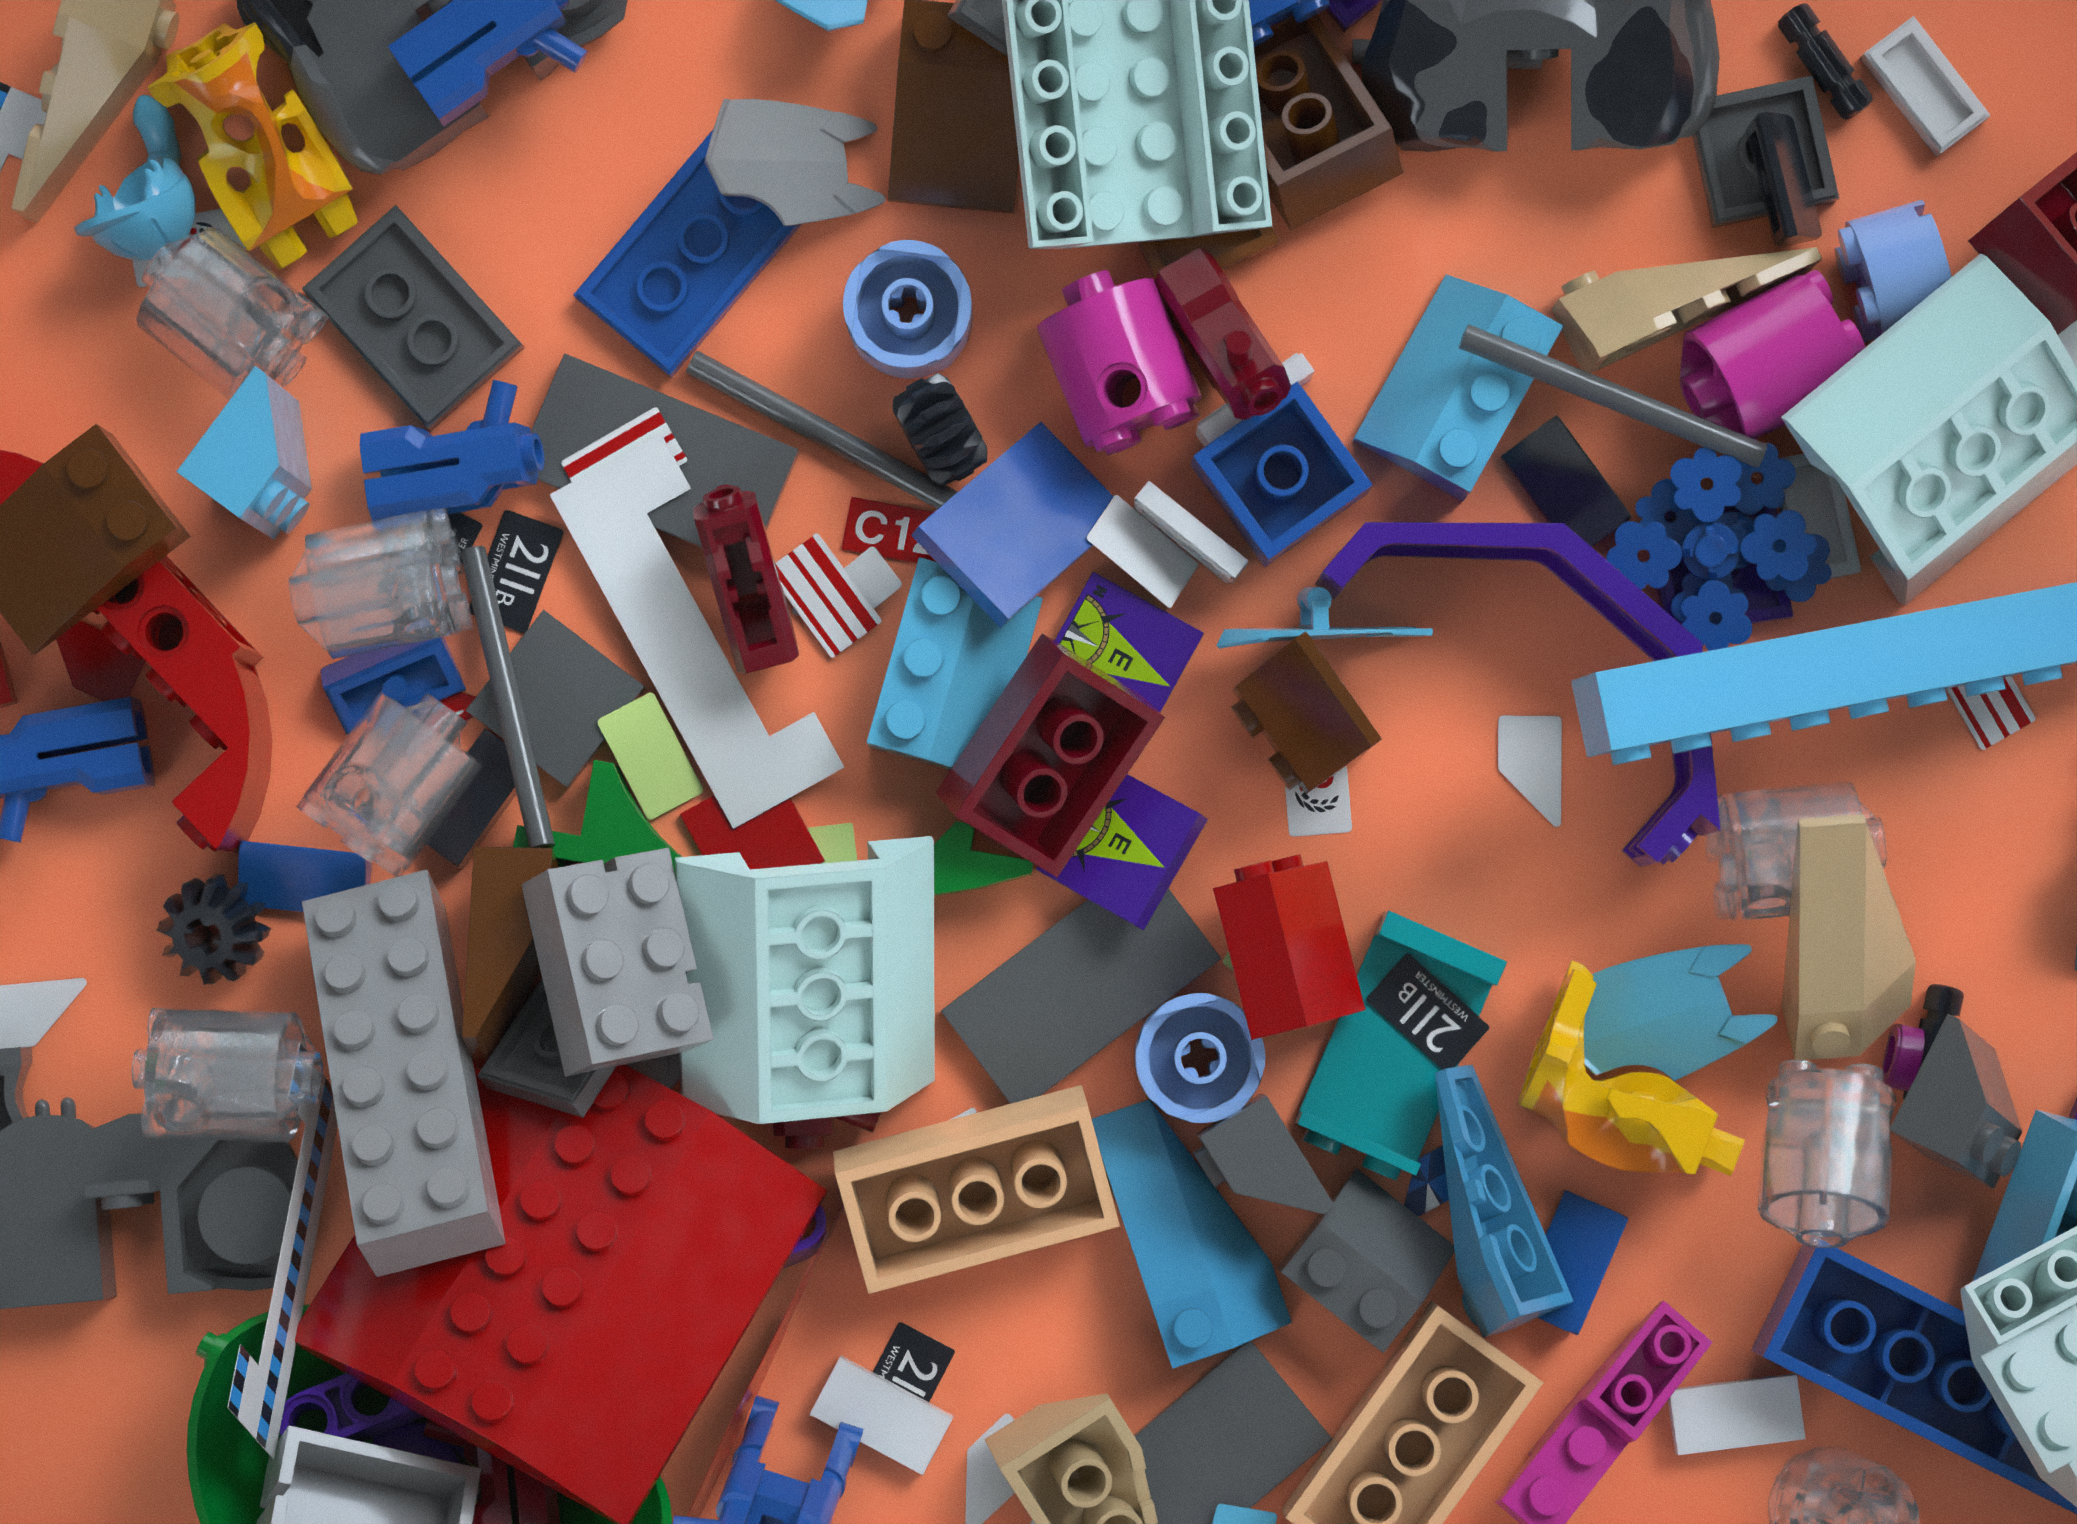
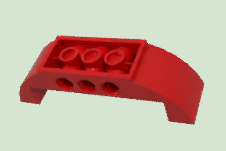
[0,450,273,854]

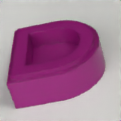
[1878,1024,1924,1092]

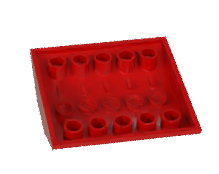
[295,1058,827,1524]

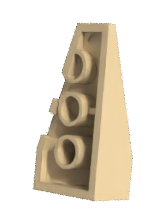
[11,0,179,223]
[1552,247,1822,373]
[1781,814,1916,1061]
[984,1393,1158,1524]

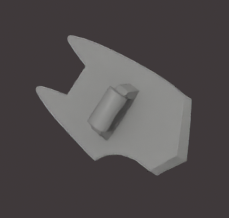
[704,99,885,226]

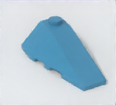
[1435,1064,1574,1338]
[1092,1099,1292,1369]

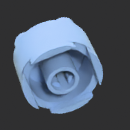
[1835,200,1952,343]
[843,240,973,379]
[1134,993,1266,1123]

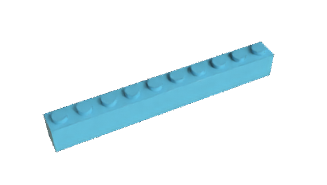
[1571,582,2077,765]

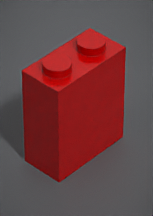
[1213,854,1365,1040]

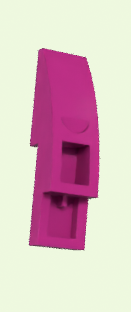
[1495,1300,1713,1524]

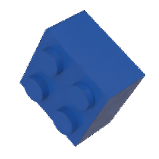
[1191,381,1373,568]

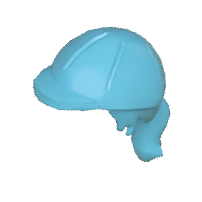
[74,95,196,261]

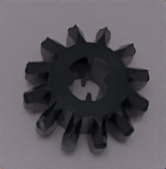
[892,373,988,487]
[156,874,272,985]

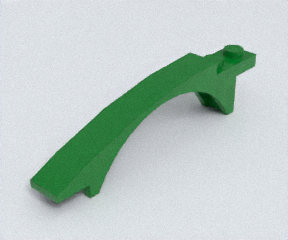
[513,760,1034,897]

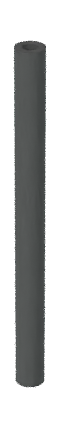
[1458,324,1767,468]
[686,350,958,509]
[460,546,555,848]

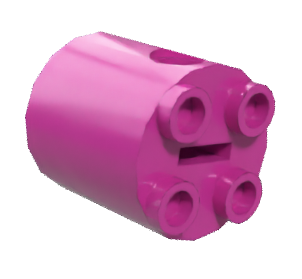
[1037,270,1202,455]
[1679,270,1865,440]

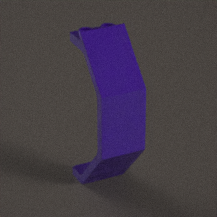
[1315,522,1721,867]

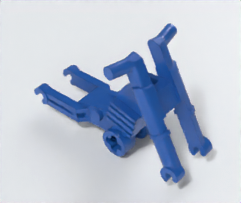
[672,1395,864,1524]

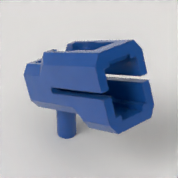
[387,0,588,127]
[359,380,545,524]
[0,696,155,843]

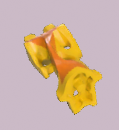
[147,22,358,269]
[1518,960,1745,1176]

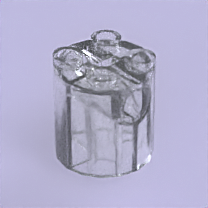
[136,227,328,400]
[288,508,473,659]
[296,691,484,877]
[1704,781,1887,921]
[132,1007,323,1143]
[1757,1060,1896,1248]
[1768,1446,1920,1524]

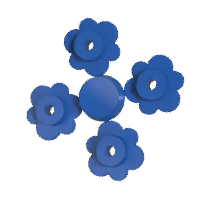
[1635,443,1832,624]
[1606,447,1817,651]

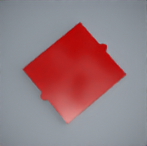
[680,795,826,870]

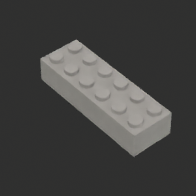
[302,869,506,1277]

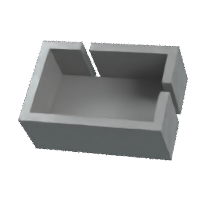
[521,848,714,1076]
[256,1426,481,1524]

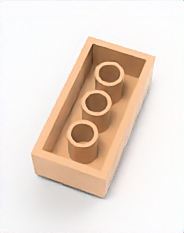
[833,1085,1120,1294]
[1281,1301,1544,1524]

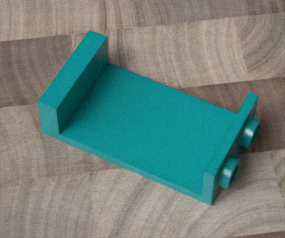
[1294,910,1507,1181]

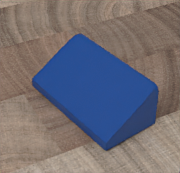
[320,620,466,739]
[238,841,373,912]
[1538,1190,1628,1336]

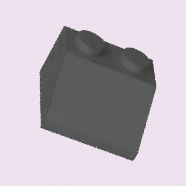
[1889,1014,2023,1189]
[1192,1093,1336,1214]
[1277,1168,1455,1353]

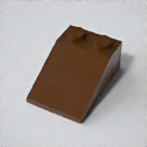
[888,0,1019,214]
[1254,14,1403,231]
[0,424,191,655]
[1231,631,1382,795]
[462,847,559,1069]

